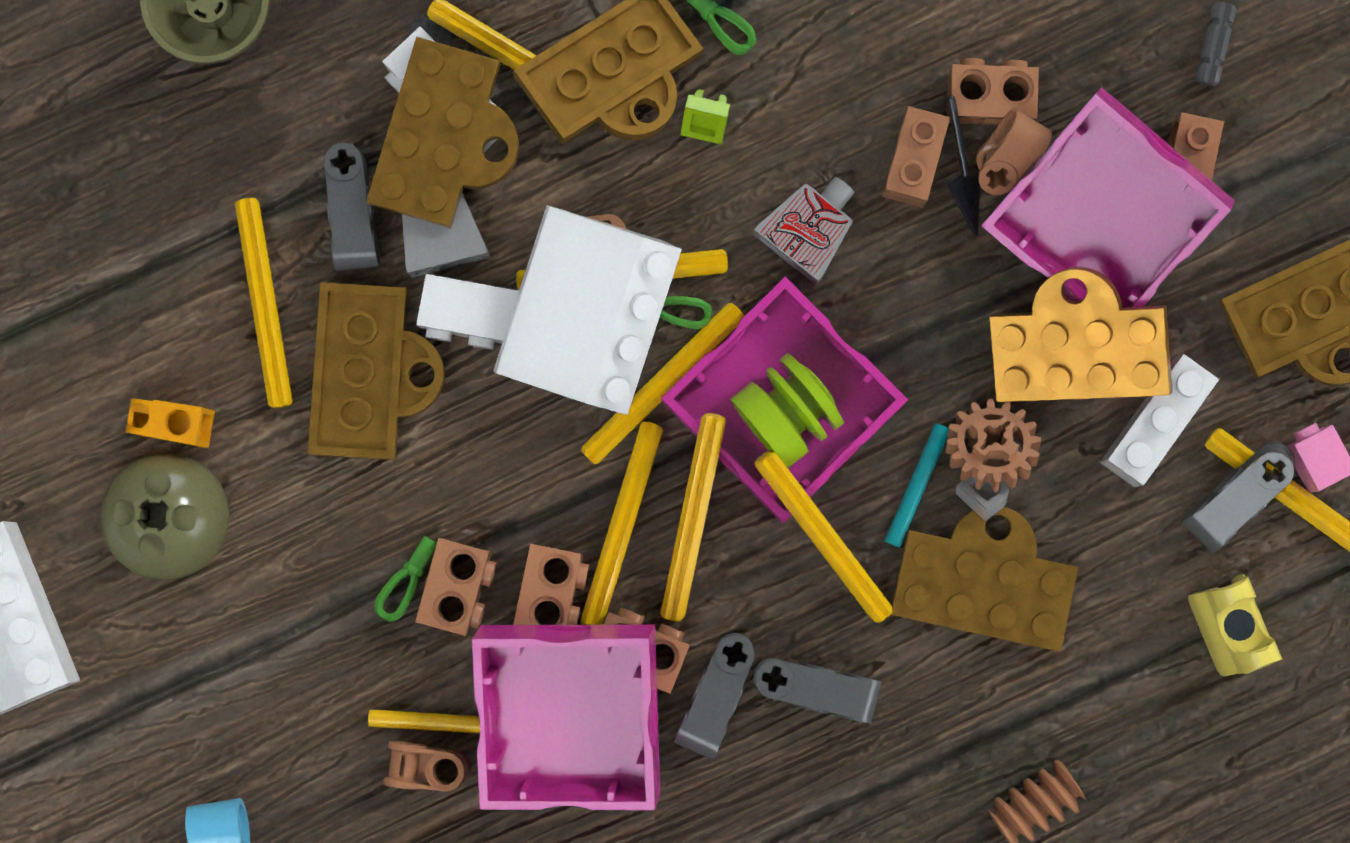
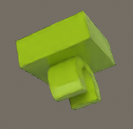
[680,89,730,145]

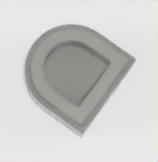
[956,476,1009,521]

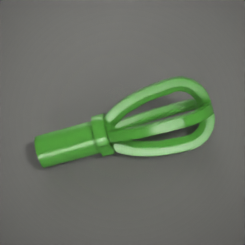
[686,0,756,55]
[660,296,712,330]
[375,536,437,622]

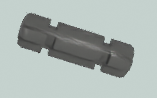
[1195,2,1237,86]

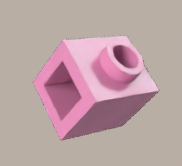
[1287,422,1350,493]

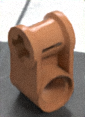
[976,109,1052,195]
[383,741,470,792]

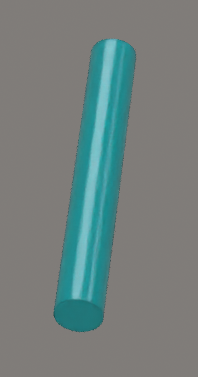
[884,423,948,548]

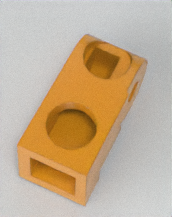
[125,398,215,449]

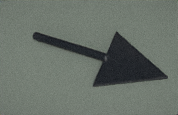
[947,95,980,236]

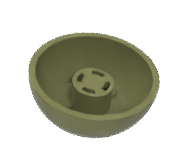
[140,0,269,64]
[100,453,229,581]

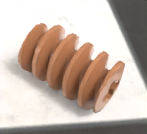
[987,760,1086,843]

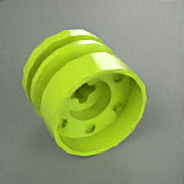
[730,353,845,468]

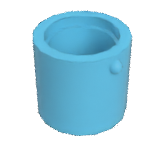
[185,798,250,843]

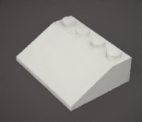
[493,205,682,415]
[0,521,80,715]

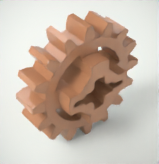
[945,399,1041,492]

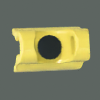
[1188,574,1282,676]

